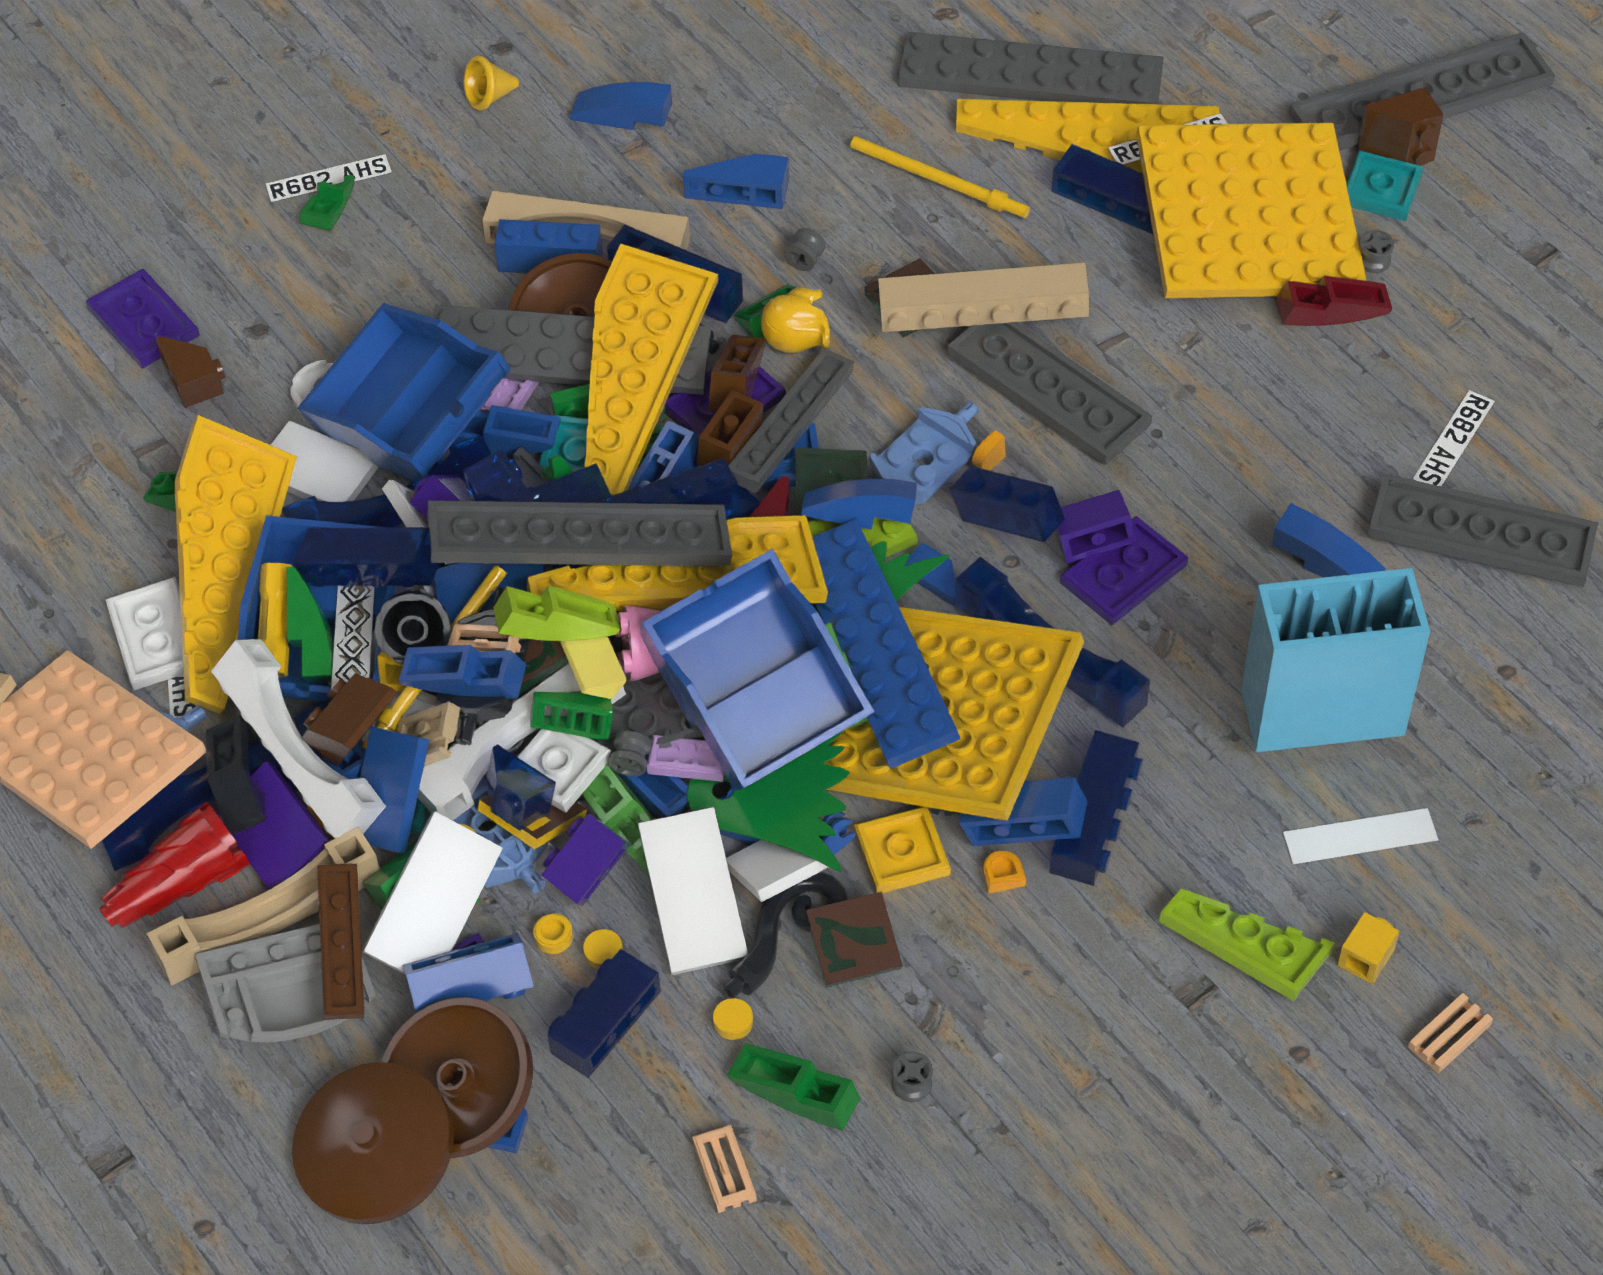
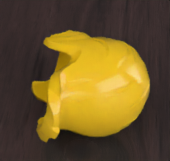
[761,287,830,353]

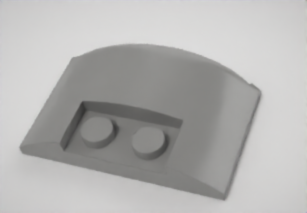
[195,924,375,1043]

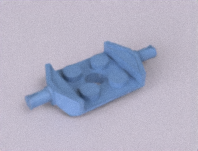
[870,401,979,505]
[453,779,548,893]

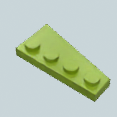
[1159,888,1335,1002]

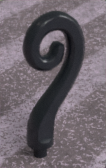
[723,872,848,998]

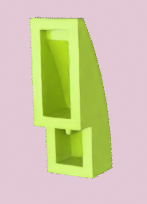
[493,585,621,641]

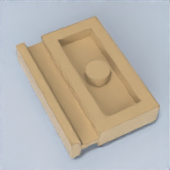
[397,701,460,766]

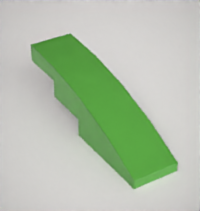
[582,763,655,879]

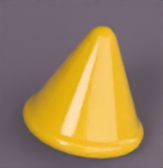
[463,55,520,111]

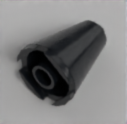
[374,588,451,665]

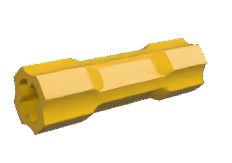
[258,563,292,678]

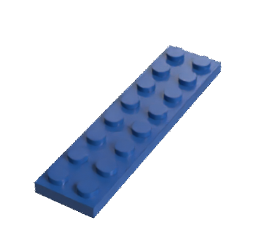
[812,519,960,769]

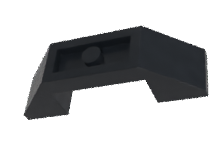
[206,715,266,835]

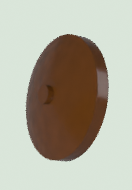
[508,253,612,386]
[381,997,533,1158]
[292,1062,454,1224]

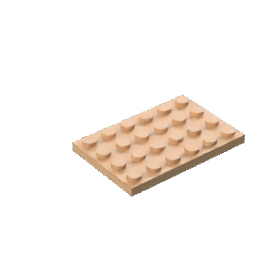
[0,650,207,849]

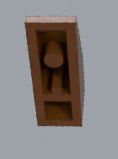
[709,334,766,412]

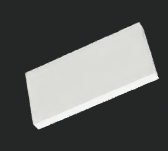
[638,807,748,975]
[361,811,503,974]

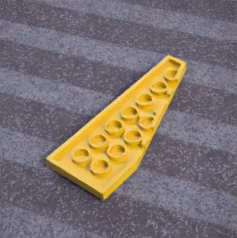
[956,99,1219,183]
[583,244,718,503]
[175,415,297,714]
[527,515,828,611]

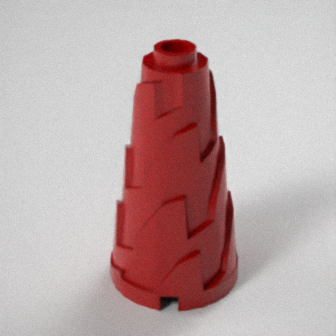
[99,801,251,928]

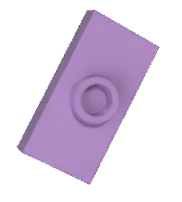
[479,379,539,413]
[647,735,725,782]

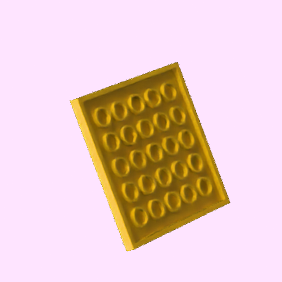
[1136,123,1367,299]
[824,607,1084,821]

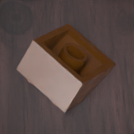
[1357,87,1443,166]
[302,673,398,767]

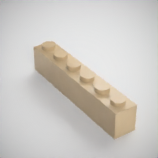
[878,263,1089,332]

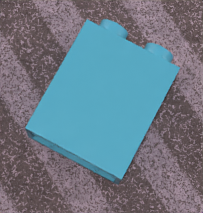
[1241,568,1430,752]

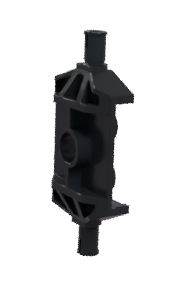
[436,587,530,745]

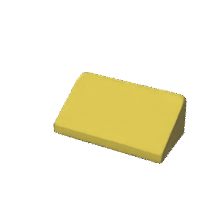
[560,636,626,699]

